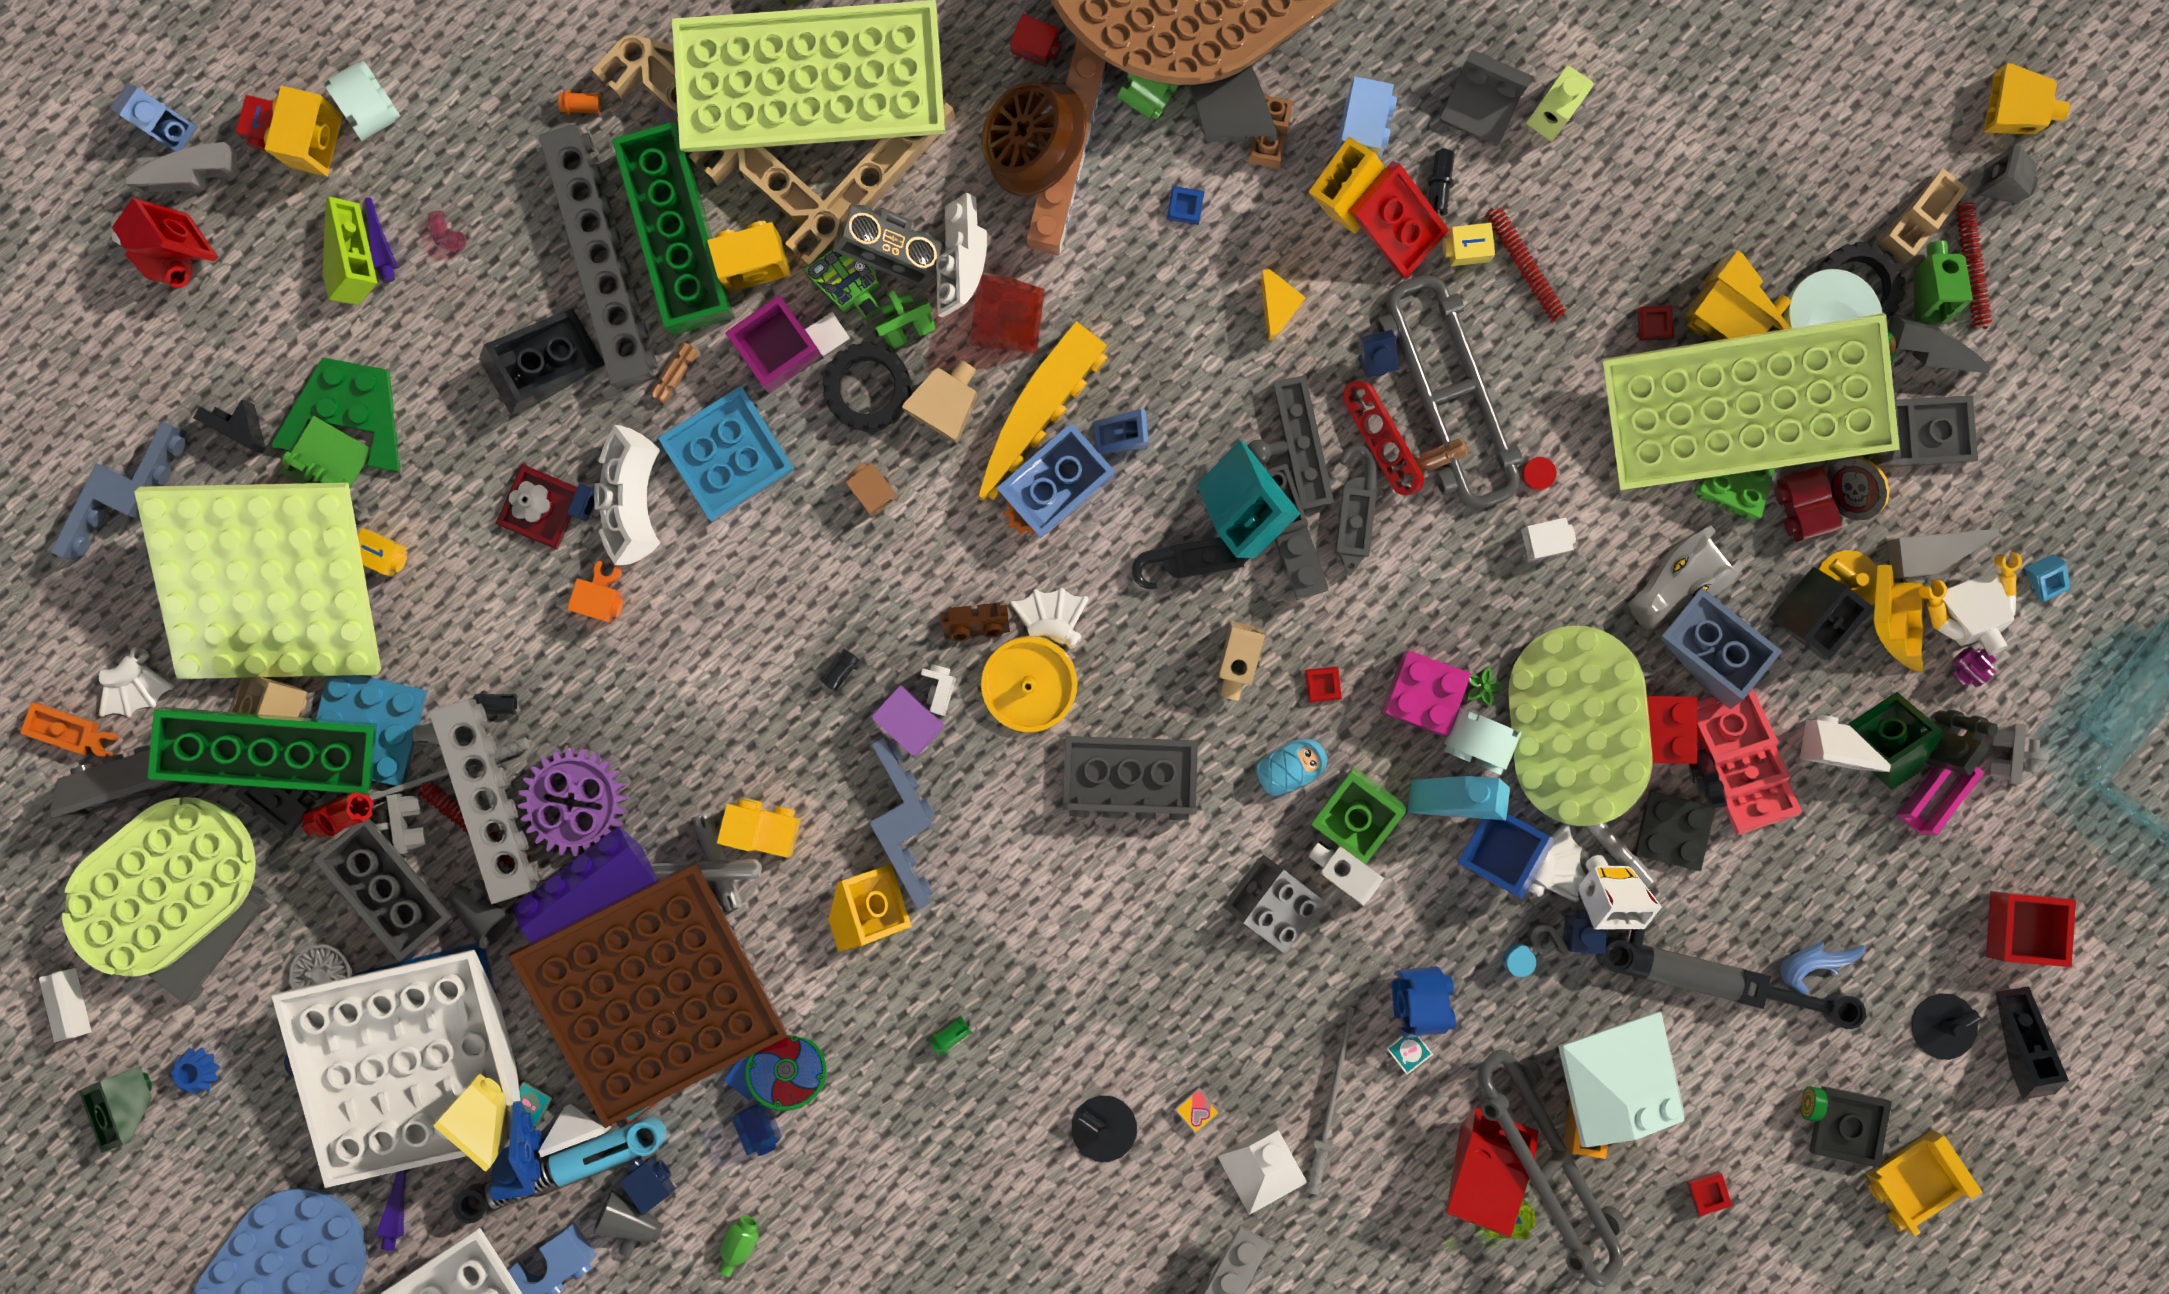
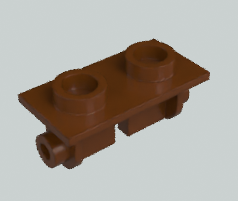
[941,602,1010,641]

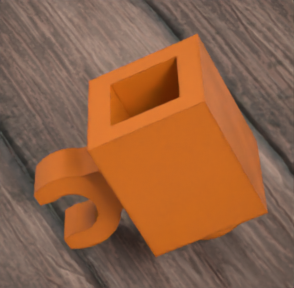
[567,560,624,623]

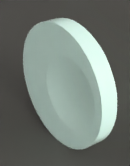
[1784,269,1882,328]

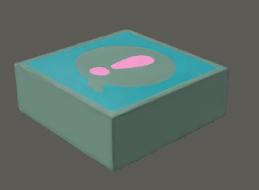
[519,1081,554,1127]

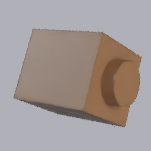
[845,462,898,517]

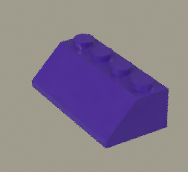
[512,826,658,943]

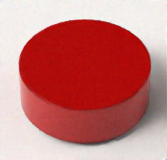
[1522,457,1557,491]

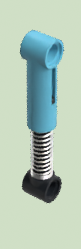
[452,1116,666,1224]

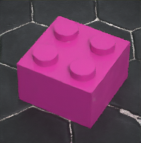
[1381,650,1471,736]

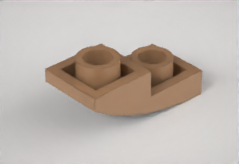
[1247,95,1293,169]

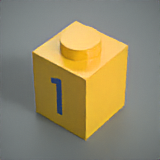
[358,528,407,577]

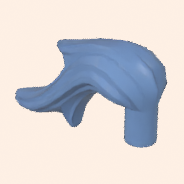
[1780,942,1865,995]

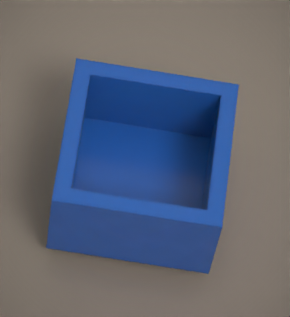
[1458,813,1555,900]

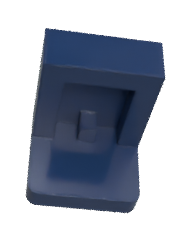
[1358,330,1399,378]

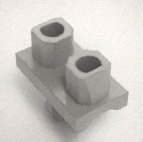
[1989,723,2050,785]
[375,794,429,854]

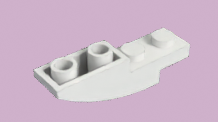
[936,193,987,318]

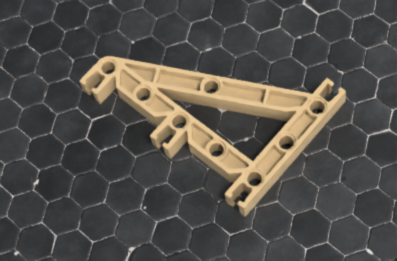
[592,35,955,267]

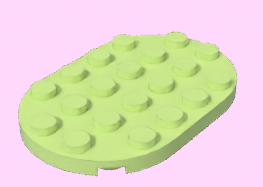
[1508,626,1652,826]
[62,797,256,977]

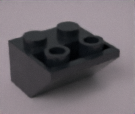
[1770,567,1875,660]

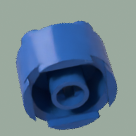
[1391,966,1456,1038]

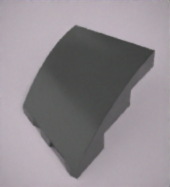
[1187,65,1278,142]

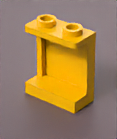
[1866,1129,1982,1237]

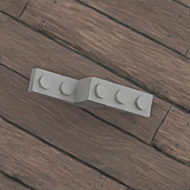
[1194,1225,1270,1294]

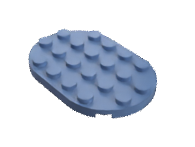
[193,1187,367,1294]

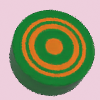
[1800,1086,1828,1122]

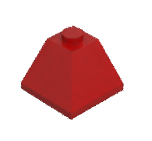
[111,198,218,262]

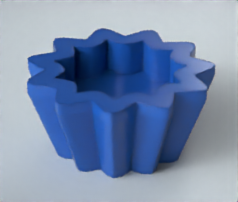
[171,1047,220,1095]

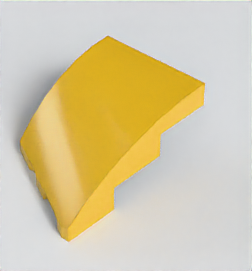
[1874,565,1924,672]

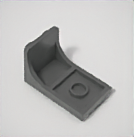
[1863,393,1978,468]

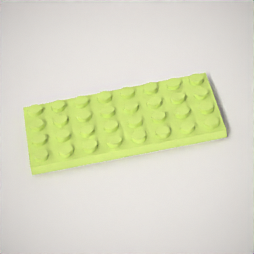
[672,0,946,152]
[1603,313,1900,490]

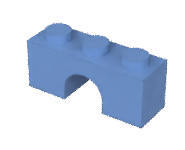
[507,1222,597,1294]

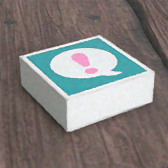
[1385,1035,1433,1075]

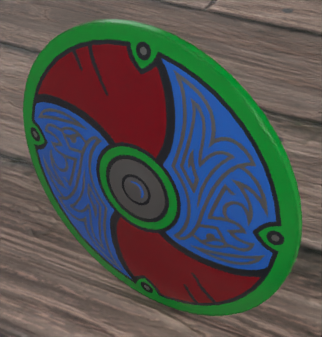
[745,1035,827,1111]

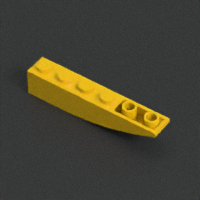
[979,321,1108,503]

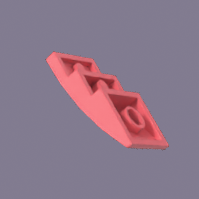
[1697,689,1802,836]

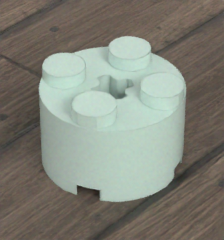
[322,60,401,141]
[1444,707,1522,775]

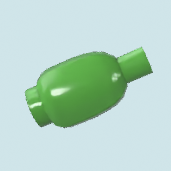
[718,1216,759,1277]

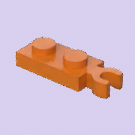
[20,702,119,757]

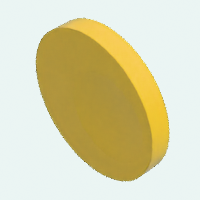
[981,636,1078,732]

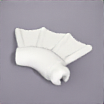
[1010,588,1088,649]
[99,647,174,718]
[1527,824,1586,903]

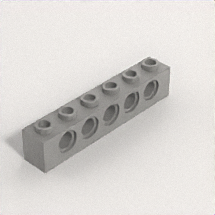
[429,699,539,904]

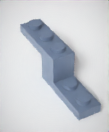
[51,421,187,561]
[869,738,936,910]

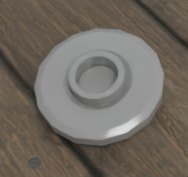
[289,944,353,990]

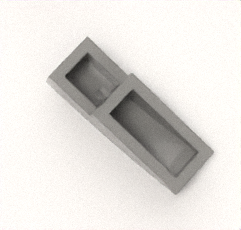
[126,142,237,193]

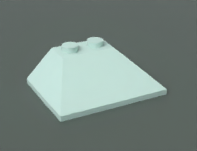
[1558,1011,1684,1147]

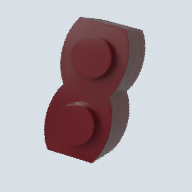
[1774,466,1842,542]

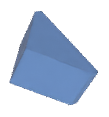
[1094,409,1148,453]

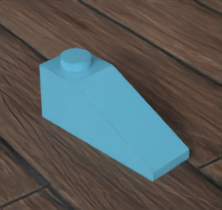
[1407,776,1510,820]

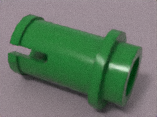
[928,1015,973,1056]

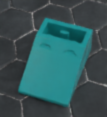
[1197,440,1300,558]

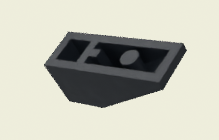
[1996,986,2069,1100]

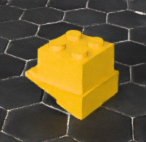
[1683,250,1792,341]

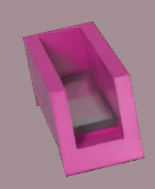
[1896,766,1984,835]

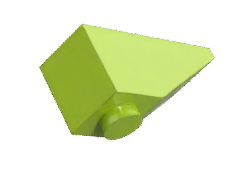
[322,196,377,305]

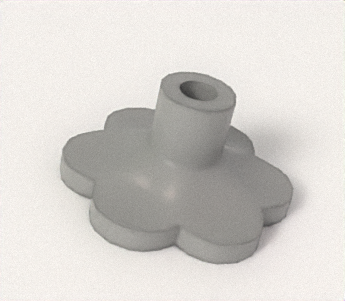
[509,481,551,523]

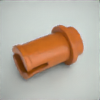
[558,89,602,116]

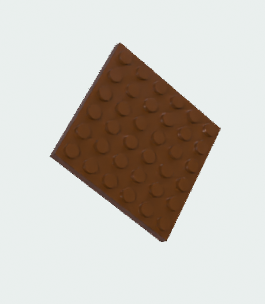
[508,861,787,1128]

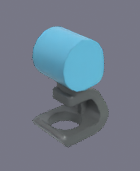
[1503,922,1568,977]

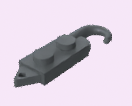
[1335,444,1379,576]

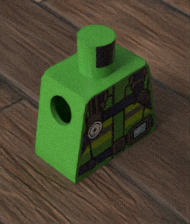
[803,250,881,320]

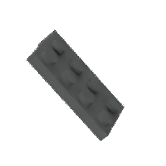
[1063,736,1198,820]

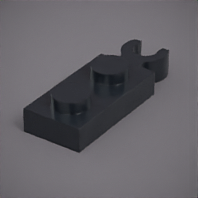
[1688,749,1728,809]

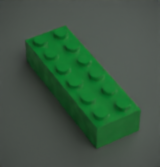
[612,121,735,336]
[148,707,377,794]

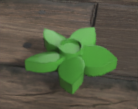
[1466,667,1504,707]

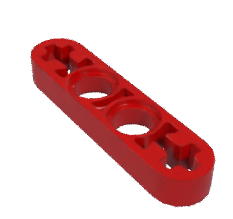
[1343,381,1424,495]

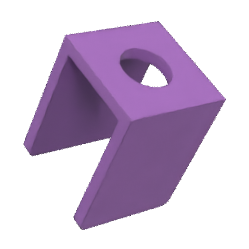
[871,685,945,756]

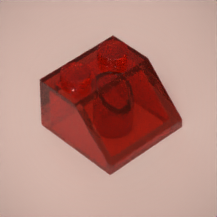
[970,274,1045,354]

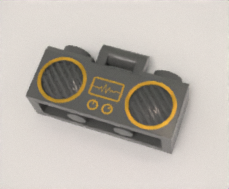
[832,204,942,288]

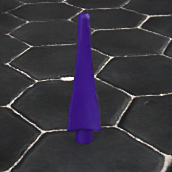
[364,197,399,283]
[375,1170,407,1251]

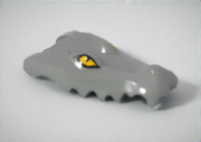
[1627,524,1745,631]

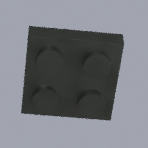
[1634,791,1715,871]
[1809,1086,1892,1168]

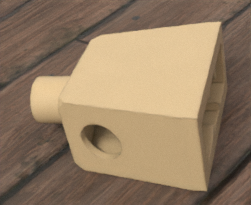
[902,360,978,444]
[1218,621,1265,701]

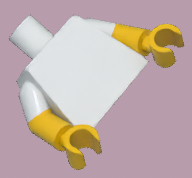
[1918,551,2022,656]

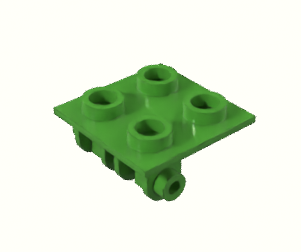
[280,416,371,489]
[1693,468,1775,520]

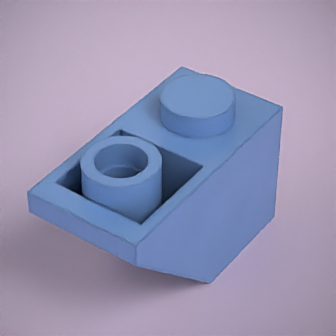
[109,82,197,151]

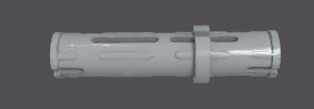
[691,812,744,913]

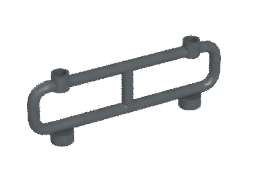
[1376,275,1523,509]
[1477,1049,1625,1287]

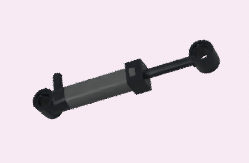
[1596,928,1866,1030]

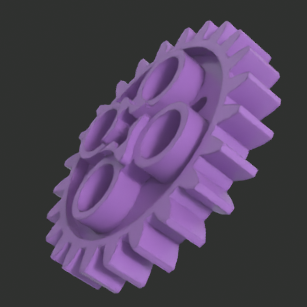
[518,748,629,856]

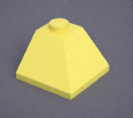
[433,1073,508,1172]

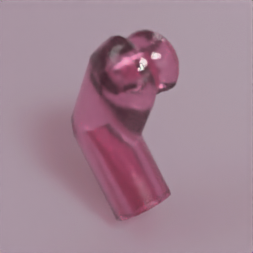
[428,211,466,252]

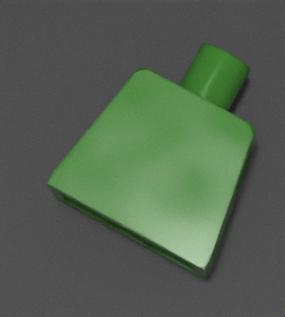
[1914,241,1973,324]

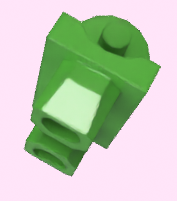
[874,290,935,350]

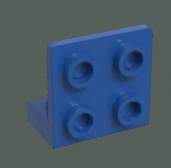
[490,1101,542,1201]

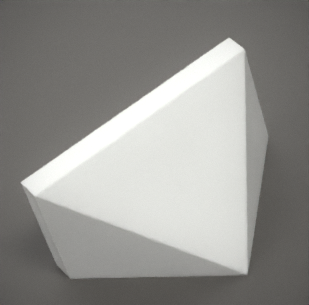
[538,1104,611,1157]

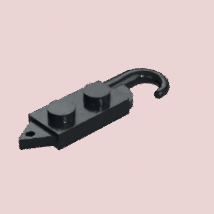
[1132,537,1250,589]

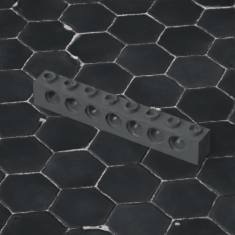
[539,124,658,390]

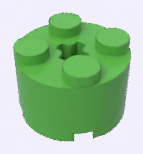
[1117,74,1179,120]

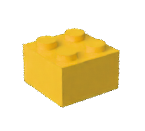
[264,86,343,177]
[707,221,792,293]

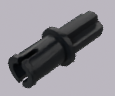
[1428,148,1455,216]

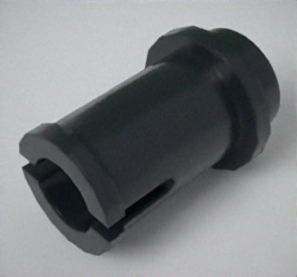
[820,648,860,692]
[473,690,517,716]

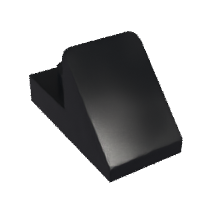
[193,400,266,454]

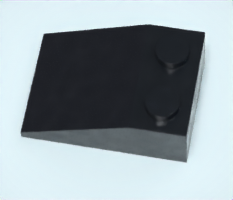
[478,308,605,415]

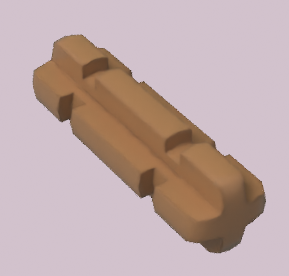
[650,342,698,403]
[1404,438,1468,478]

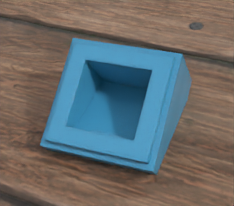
[2024,554,2071,603]

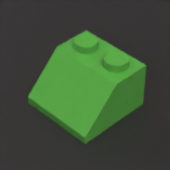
[1311,766,1407,865]

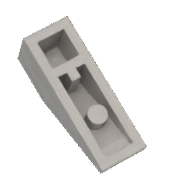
[1887,529,1999,583]

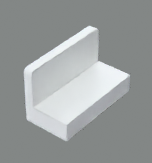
[39,968,91,1042]

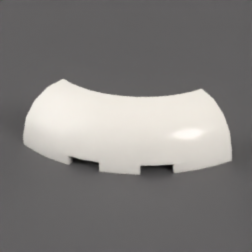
[594,425,660,565]

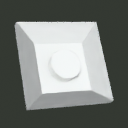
[1800,715,1891,772]
[1217,1123,1307,1215]

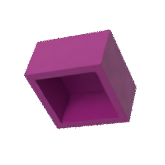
[725,295,822,393]

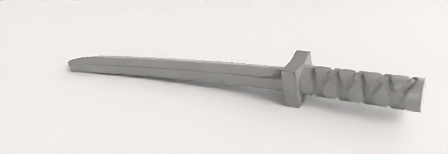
[369,737,530,802]
[1306,1007,1354,1195]

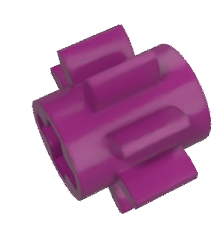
[1951,646,1996,687]

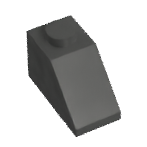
[1979,145,2038,204]

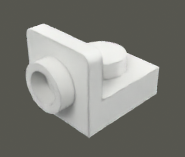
[920,664,956,716]

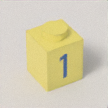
[1442,223,1495,266]

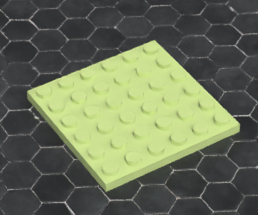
[134,483,381,679]

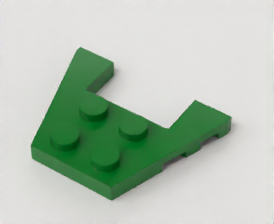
[271,357,401,473]

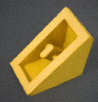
[1260,269,1306,341]

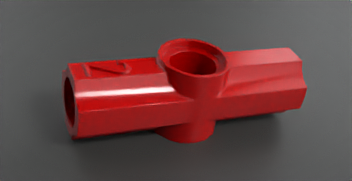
[301,792,374,838]

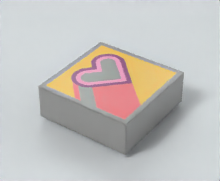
[1174,1086,1221,1135]

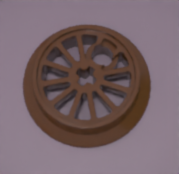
[981,82,1086,196]

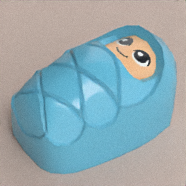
[1256,738,1328,796]

